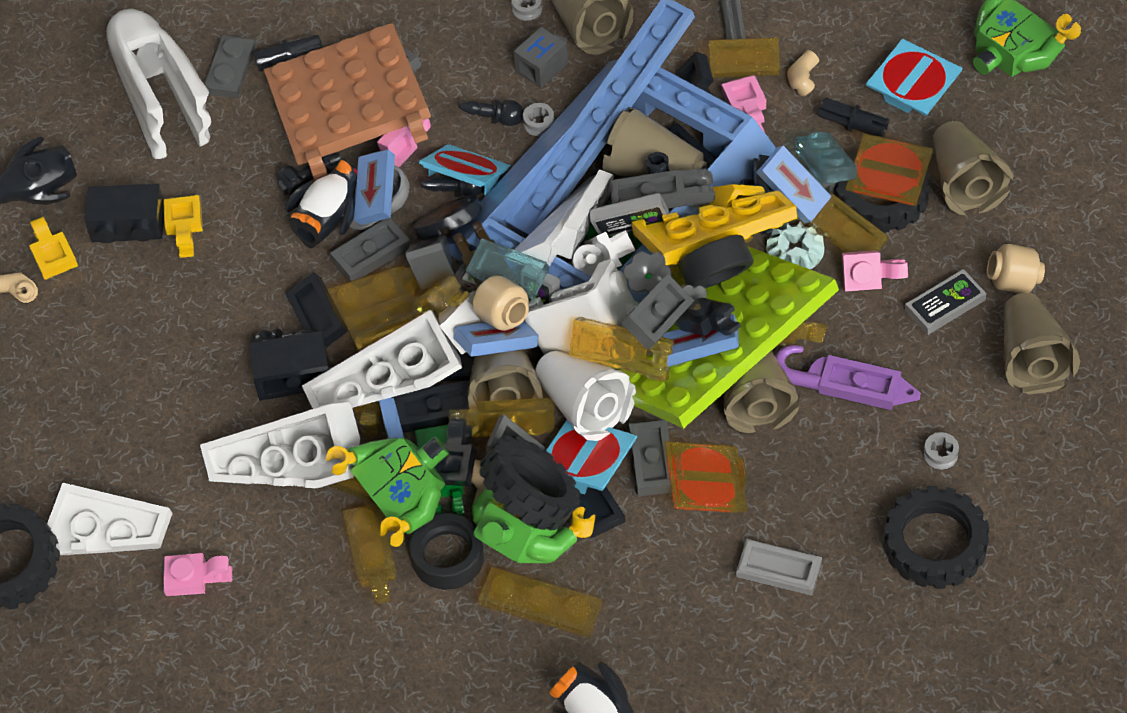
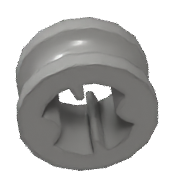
[512,0,542,21]
[523,103,554,136]
[923,432,959,470]

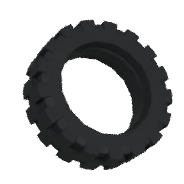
[834,142,931,233]
[479,436,581,531]
[884,486,989,589]
[0,504,60,610]

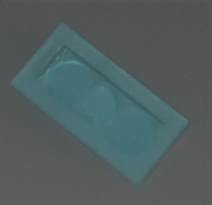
[795,132,857,185]

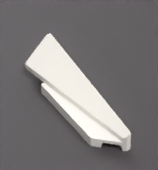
[507,170,614,272]

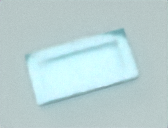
[466,238,550,300]

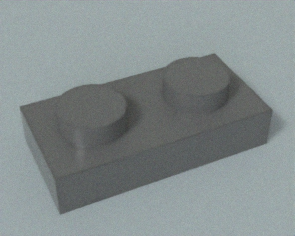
[204,35,256,99]
[330,218,410,284]
[621,274,694,350]
[629,420,676,496]

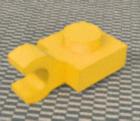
[164,195,203,258]
[29,217,78,280]

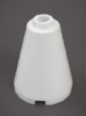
[535,351,636,441]

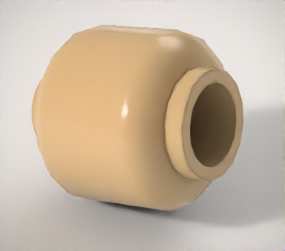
[987,244,1045,294]
[473,275,529,331]

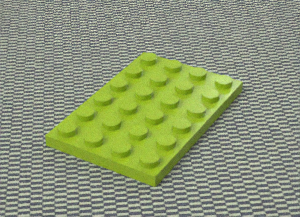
[598,246,839,429]

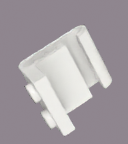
[525,259,638,363]

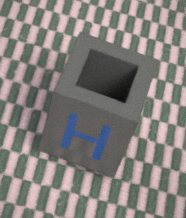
[514,27,568,88]

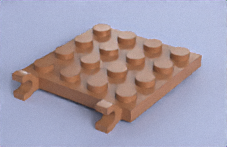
[264,23,431,180]

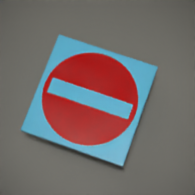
[866,39,962,116]
[419,144,511,195]
[546,420,637,494]

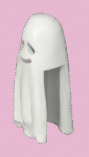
[106,8,211,159]

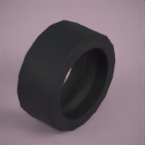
[678,235,754,288]
[409,513,484,590]

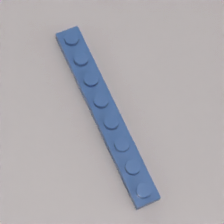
[504,0,695,237]

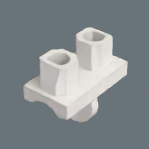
[572,230,635,276]

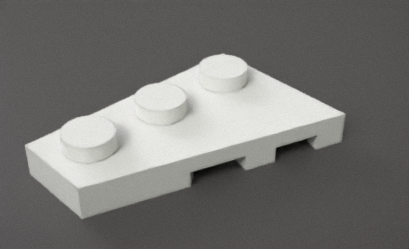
[47,483,173,555]

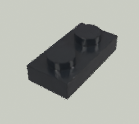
[394,380,475,433]

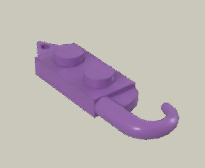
[775,345,921,410]

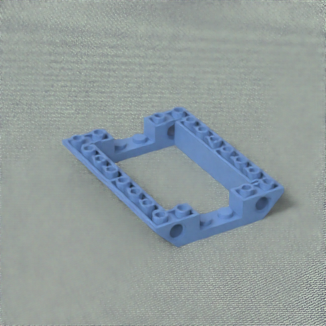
[447,59,776,303]

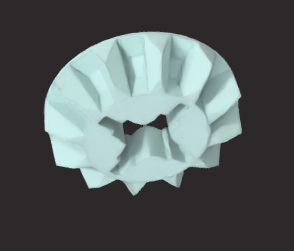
[766,221,824,269]

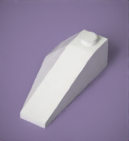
[302,310,462,409]
[200,402,360,488]

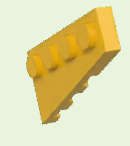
[631,190,797,266]

